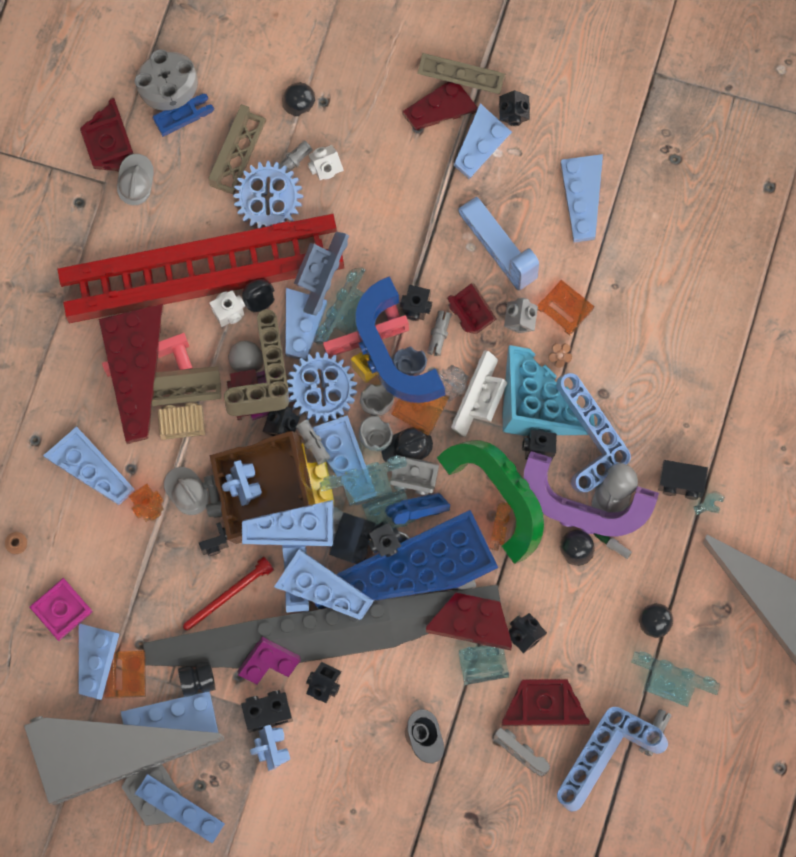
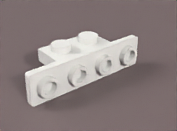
[451,350,507,437]

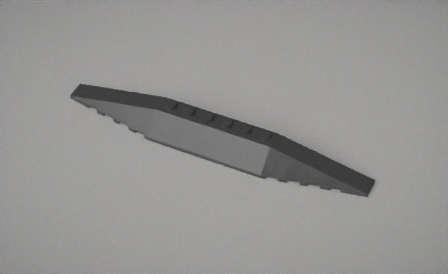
[143,585,501,669]

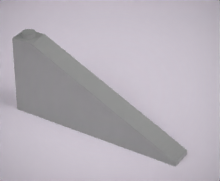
[703,535,796,665]
[24,716,225,805]

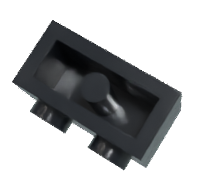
[658,460,708,500]
[329,512,376,564]
[241,690,293,733]

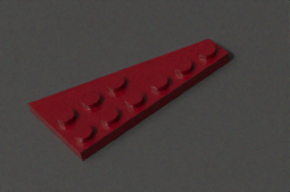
[99,304,164,444]

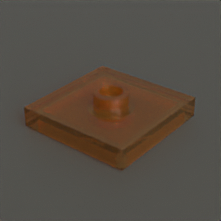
[391,394,450,436]

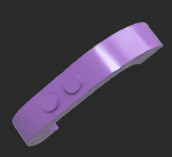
[524,451,659,536]

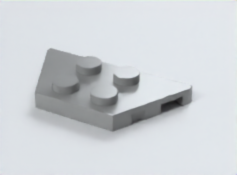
[122,764,182,826]

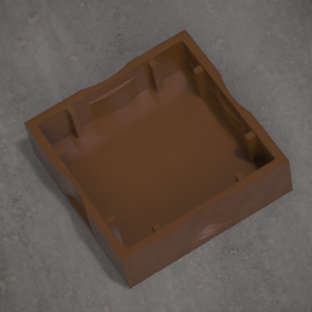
[209,431,315,544]

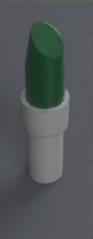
[594,533,632,559]

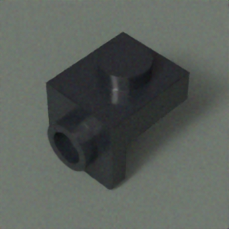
[199,522,229,556]

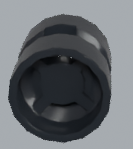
[178,661,216,697]

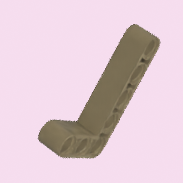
[224,309,289,416]

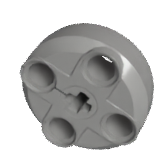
[135,50,198,110]

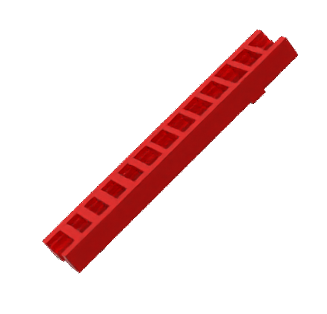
[57,213,345,324]

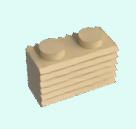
[158,403,206,440]

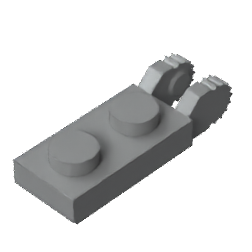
[493,727,550,777]

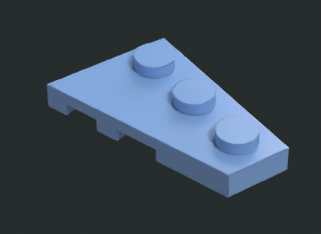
[454,103,512,179]
[286,288,327,361]
[79,623,119,700]

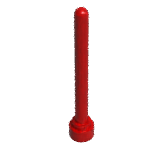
[183,556,274,631]

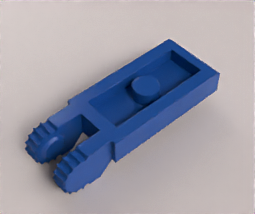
[153,93,214,137]
[385,493,450,525]

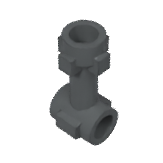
[203,475,222,518]

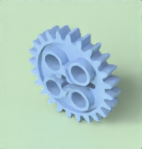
[233,161,304,228]
[287,352,357,423]

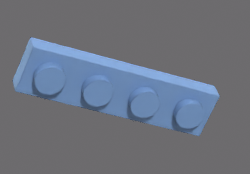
[135,774,225,844]

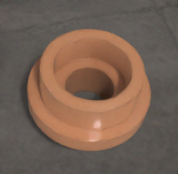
[5,532,27,554]

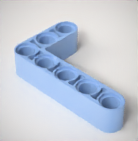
[458,197,539,291]
[556,373,631,492]
[557,707,668,812]

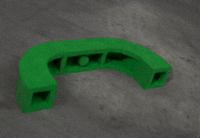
[437,440,544,564]

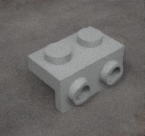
[389,455,439,495]

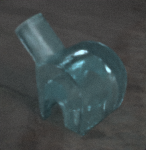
[693,491,725,515]

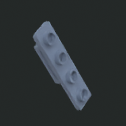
[294,232,349,316]

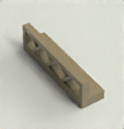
[417,53,507,94]
[208,104,266,195]
[152,366,221,406]

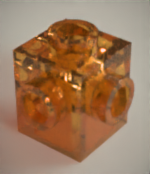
[129,484,164,522]

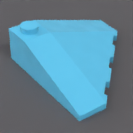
[502,345,595,436]

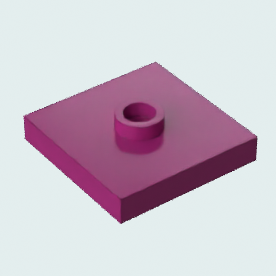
[29,578,93,641]

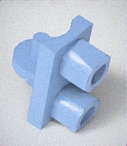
[222,460,262,506]
[250,725,290,771]

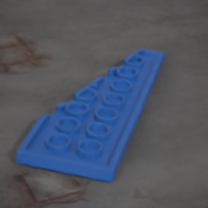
[315,510,498,609]

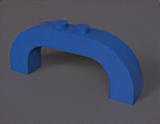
[356,276,445,403]

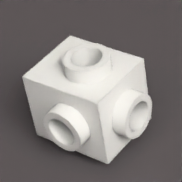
[308,145,344,180]
[210,291,245,327]

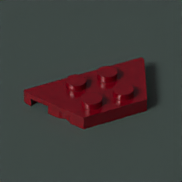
[80,98,134,172]
[426,592,512,651]
[502,679,590,726]

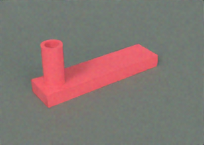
[323,305,409,358]
[102,333,193,377]

